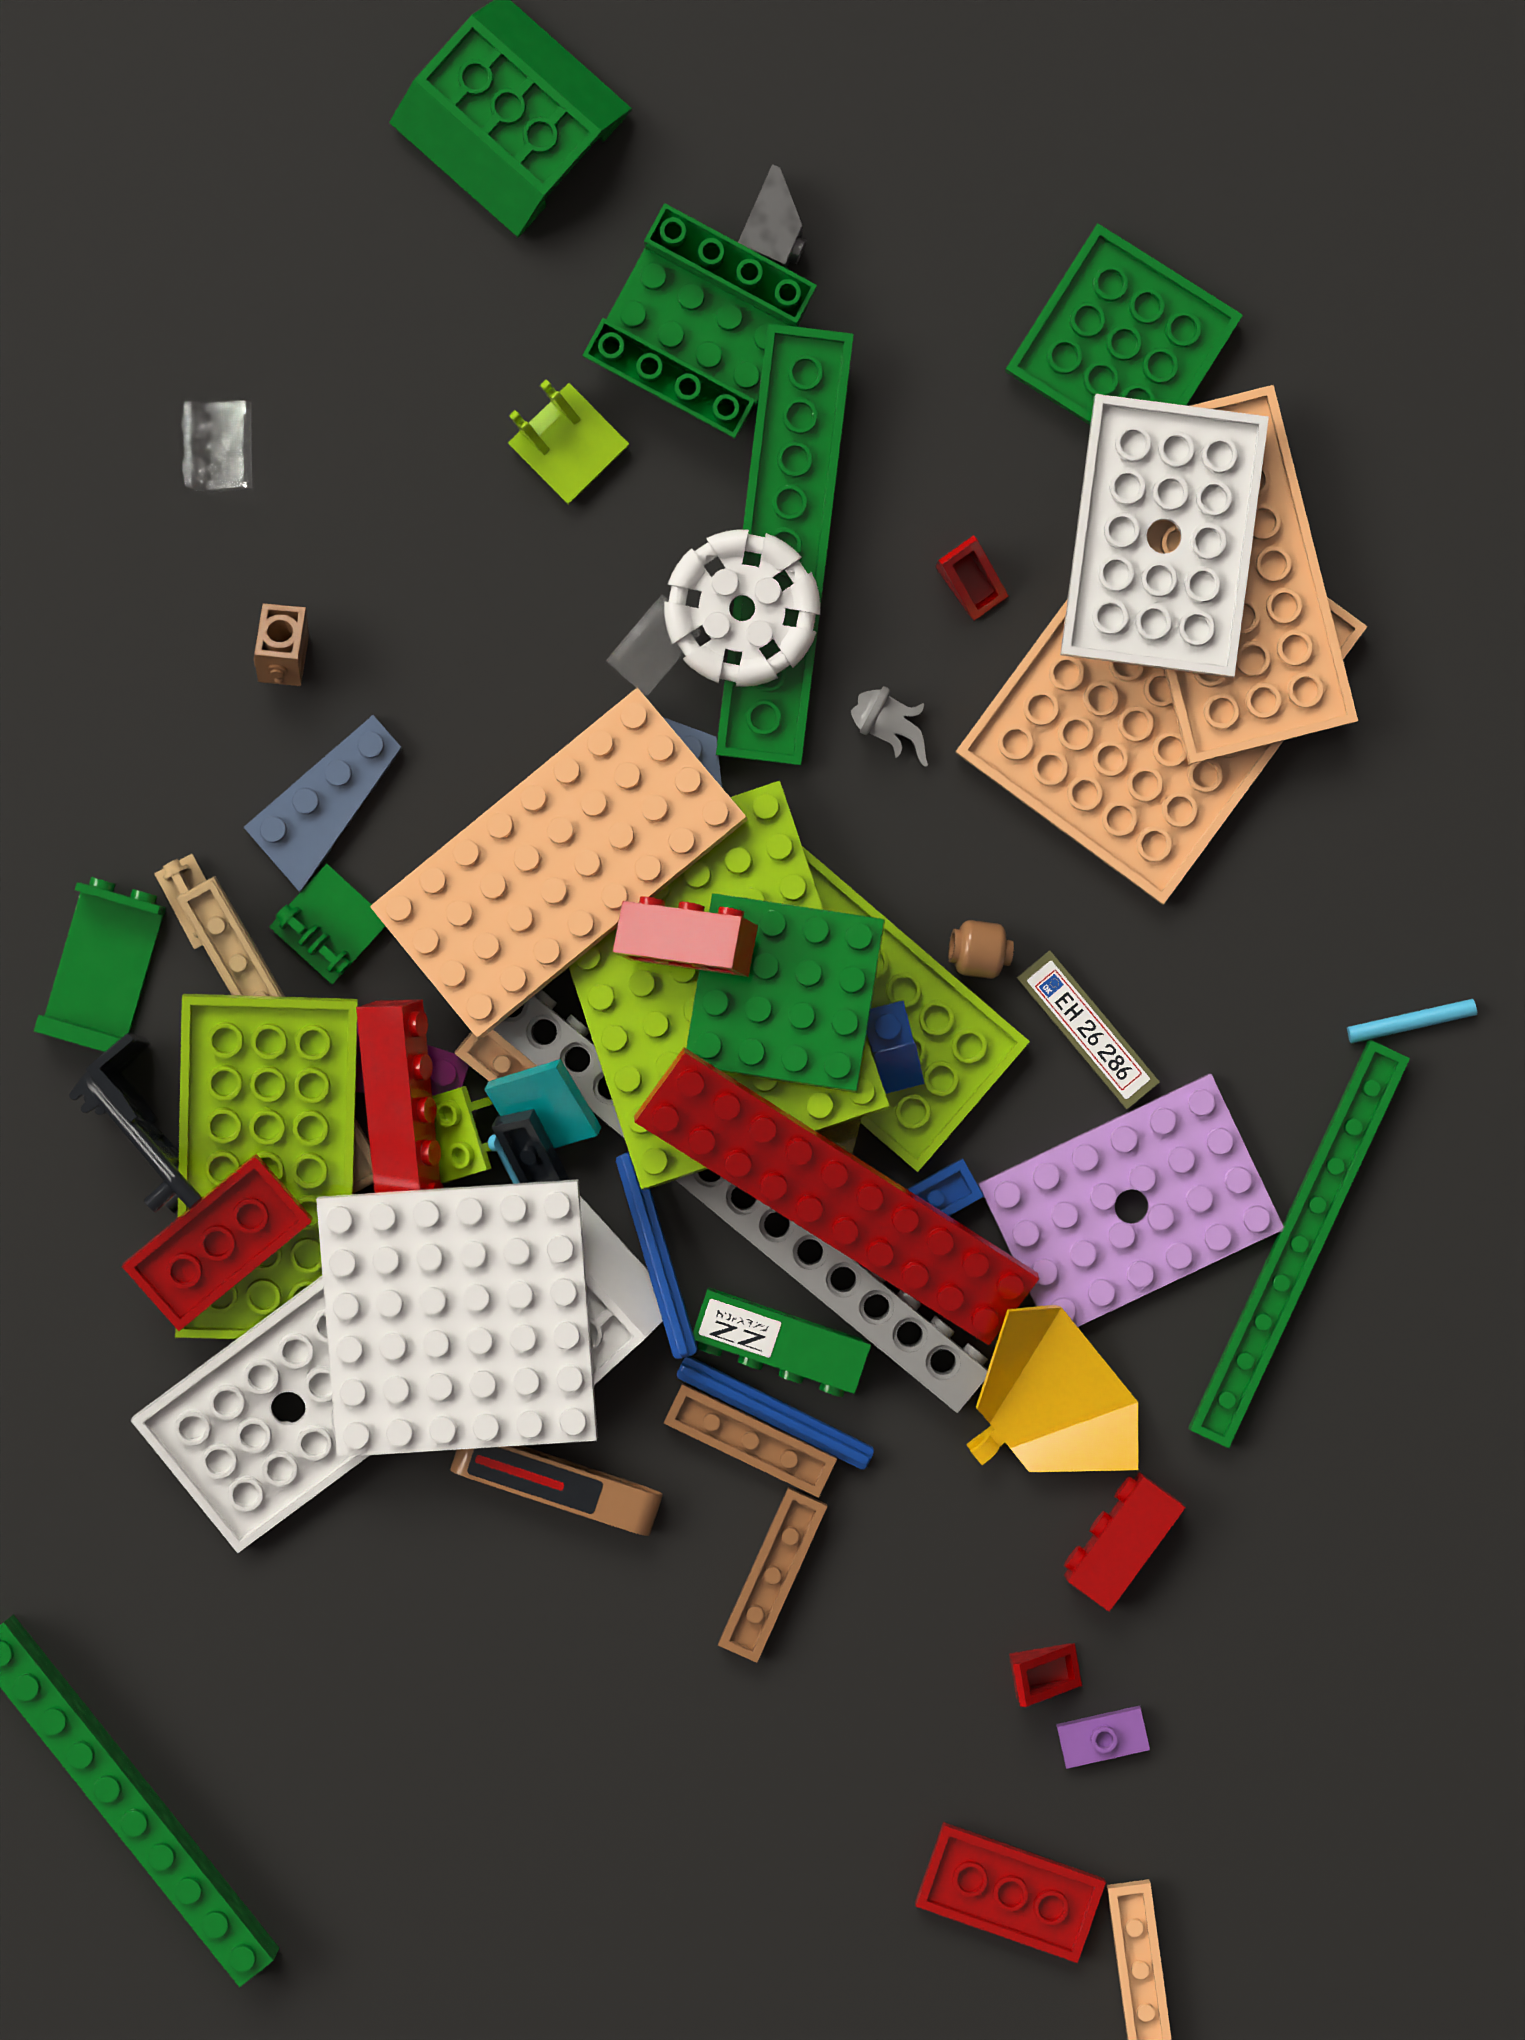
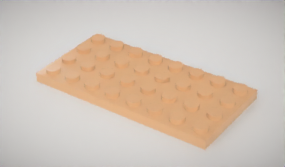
[1147,385,1358,765]
[370,687,748,1040]

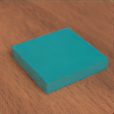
[484,1059,601,1148]

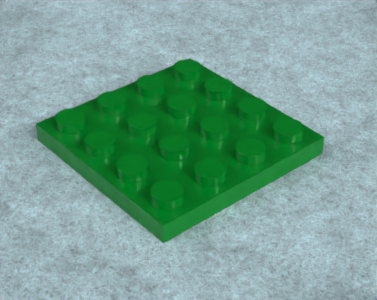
[1005,223,1243,425]
[686,893,885,1093]

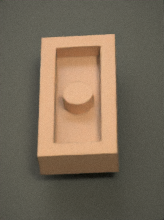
[454,1030,537,1081]

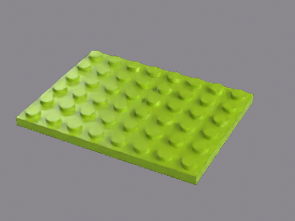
[569,780,890,1191]

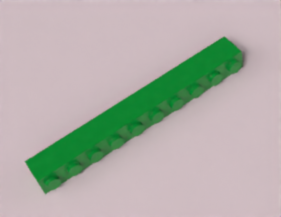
[0,1614,279,1988]

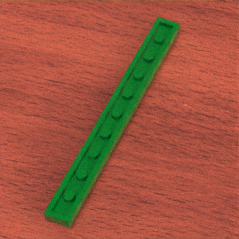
[1188,1040,1410,1448]

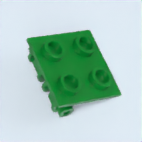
[269,864,386,985]

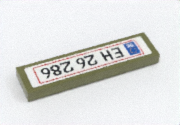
[1016,950,1160,1109]

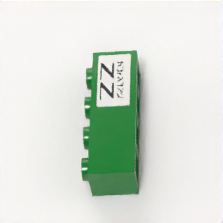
[693,1287,871,1397]

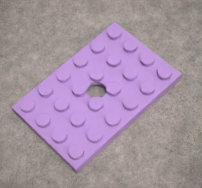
[978,1074,1283,1327]

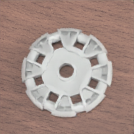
[664,529,820,687]

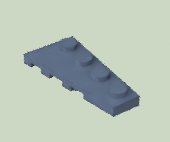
[244,715,403,892]

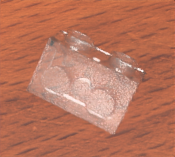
[181,400,252,492]

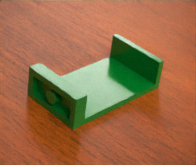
[34,877,166,1052]

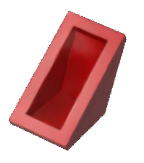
[936,535,1009,621]
[1009,1643,1082,1707]

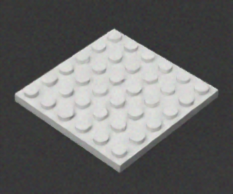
[316,1179,598,1457]

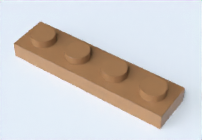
[664,1383,837,1498]
[718,1487,827,1663]

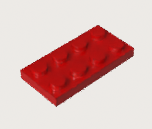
[122,1153,313,1331]
[915,1822,1106,1963]

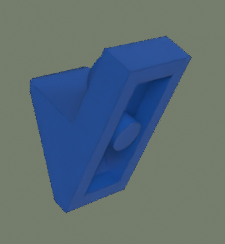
[867,1000,925,1094]

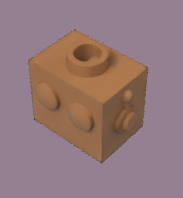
[254,603,309,686]

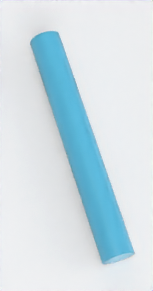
[1347,999,1477,1044]

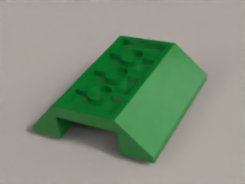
[389,0,632,238]
[582,203,817,439]

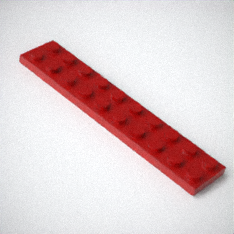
[634,1047,1040,1345]

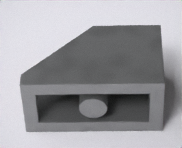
[738,164,807,268]

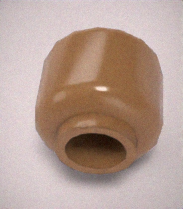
[948,920,1014,979]

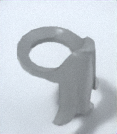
[851,685,928,766]

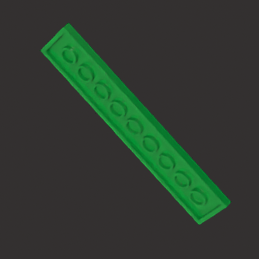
[716,323,854,765]

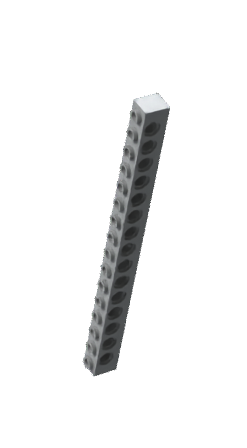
[493,990,988,1413]

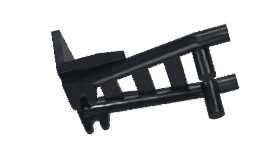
[69,1033,202,1213]

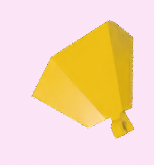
[966,1305,1138,1472]

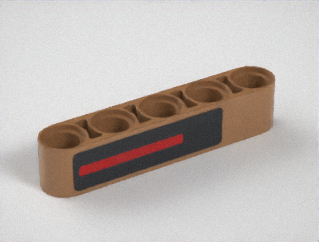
[450,1445,663,1536]

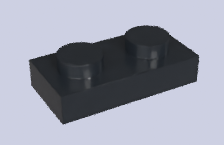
[492,1109,569,1183]

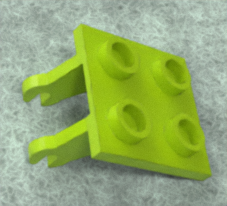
[508,380,629,505]
[432,1086,493,1183]

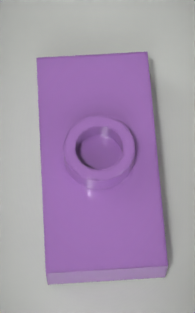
[1056,1706,1150,1769]

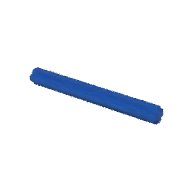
[616,1152,698,1359]
[677,1356,874,1469]

